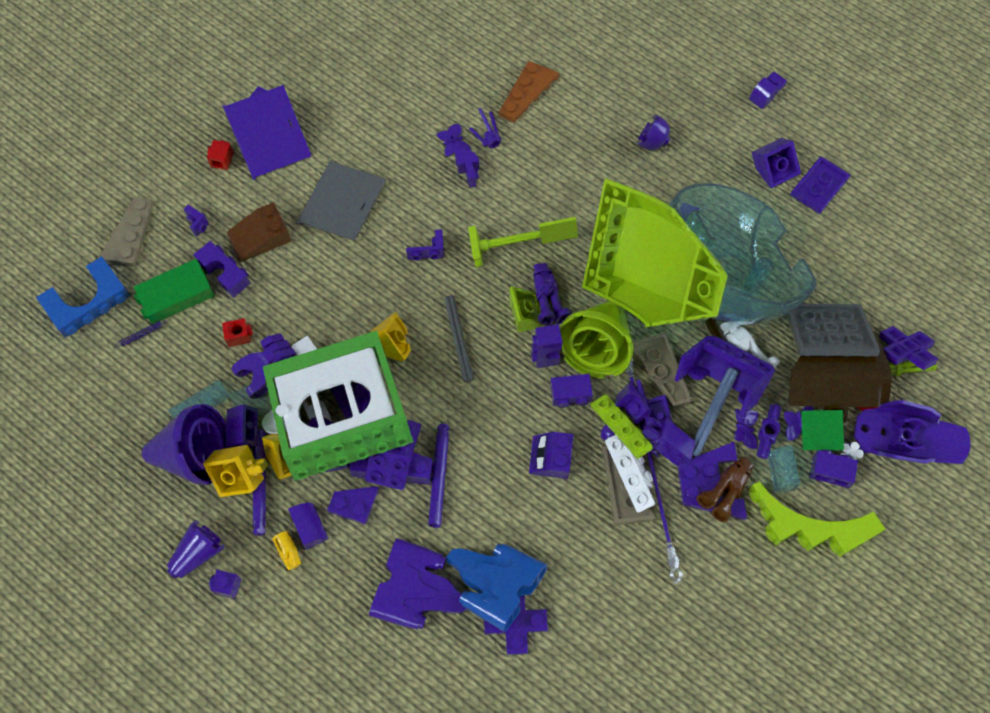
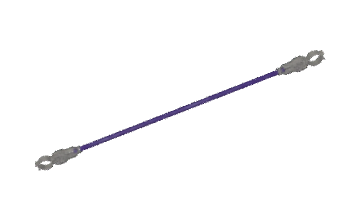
[625,357,683,584]

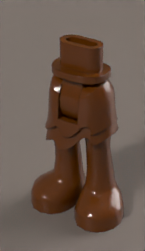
[696,457,754,523]

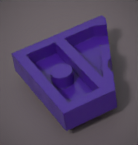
[327,486,380,525]

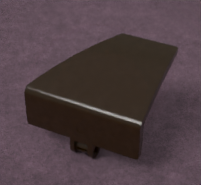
[788,331,892,423]

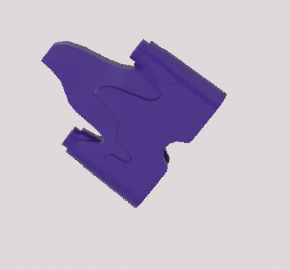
[369,538,468,630]

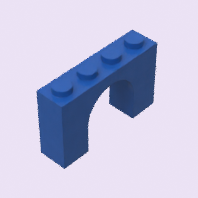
[36,256,130,337]

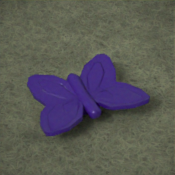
[437,124,471,157]
[784,406,814,441]
[734,409,758,449]

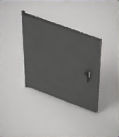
[296,160,386,241]

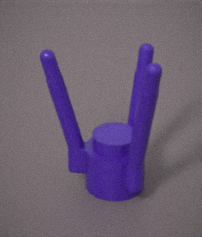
[469,108,501,149]

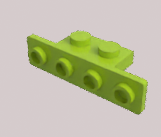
[591,394,653,459]

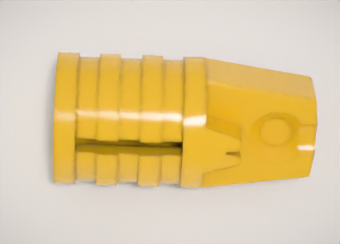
[272,531,301,570]

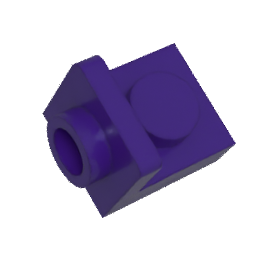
[183,204,209,237]

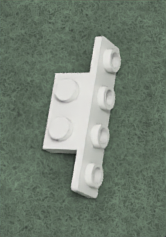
[605,435,656,513]

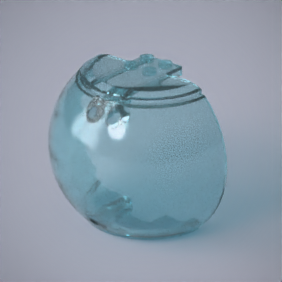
[669,183,817,325]

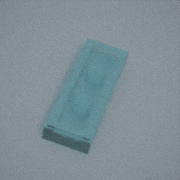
[168,380,230,419]

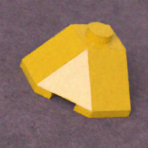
[371,312,411,362]
[262,433,292,480]

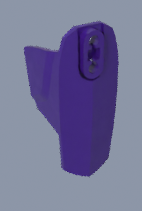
[854,400,971,464]

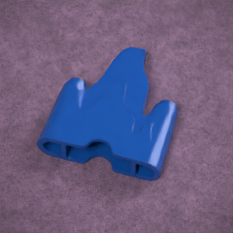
[446,544,547,632]

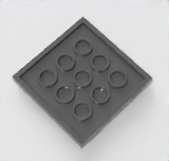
[785,304,880,357]

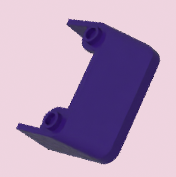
[675,336,775,417]

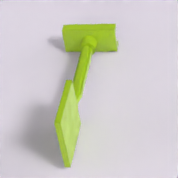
[468,217,578,267]

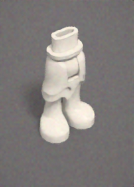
[720,319,780,368]

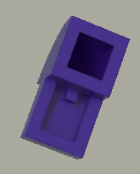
[749,71,787,109]
[454,149,479,188]

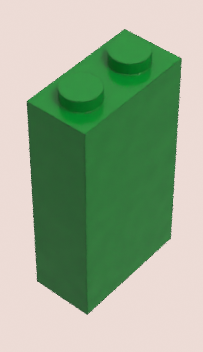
[133,258,215,324]

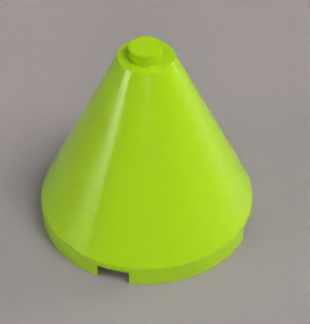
[560,301,633,378]

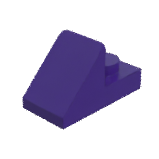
[615,382,651,424]

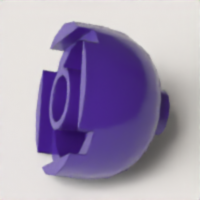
[637,114,670,151]

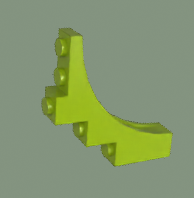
[748,481,885,557]

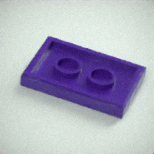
[790,156,851,214]

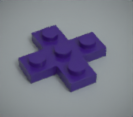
[879,326,938,370]
[484,595,548,655]

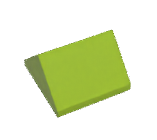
[509,286,546,332]

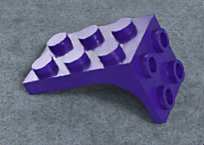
[365,420,421,490]

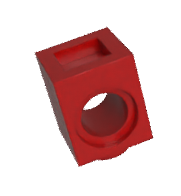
[222,318,253,347]

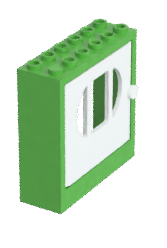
[263,330,413,481]

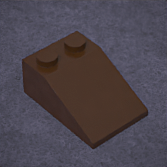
[227,202,291,263]

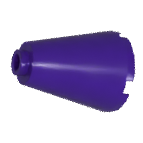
[167,520,225,578]

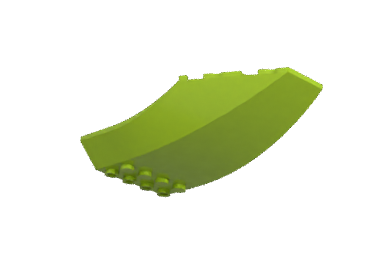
[582,179,728,327]

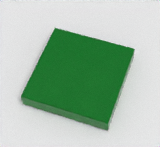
[801,410,844,450]

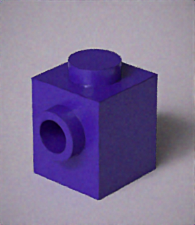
[209,570,242,599]

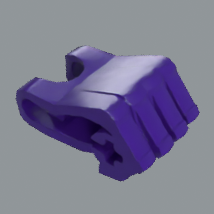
[231,333,296,399]

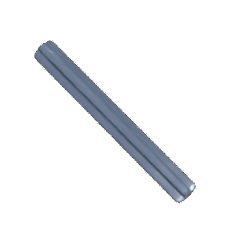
[692,368,738,457]

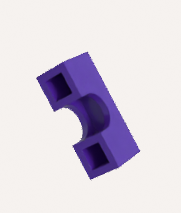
[193,241,250,298]
[531,324,562,368]

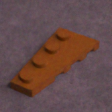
[499,61,559,122]

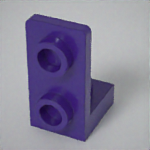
[406,229,444,261]

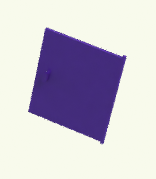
[222,85,311,180]

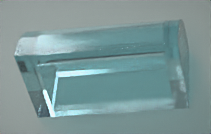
[768,446,800,492]

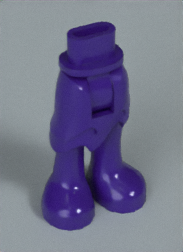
[533,263,573,325]

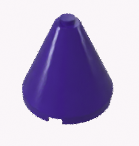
[142,404,226,485]

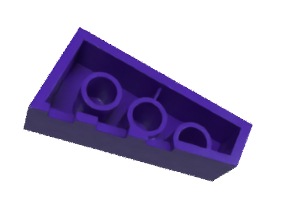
[349,452,433,485]

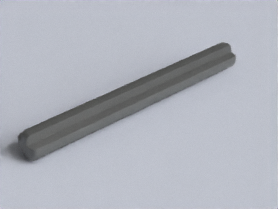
[445,295,473,382]

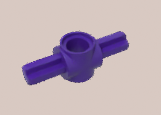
[756,404,781,459]

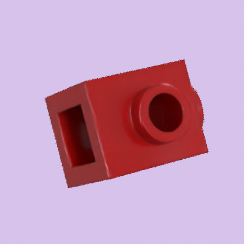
[207,140,234,170]

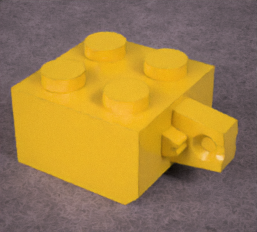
[203,445,268,497]

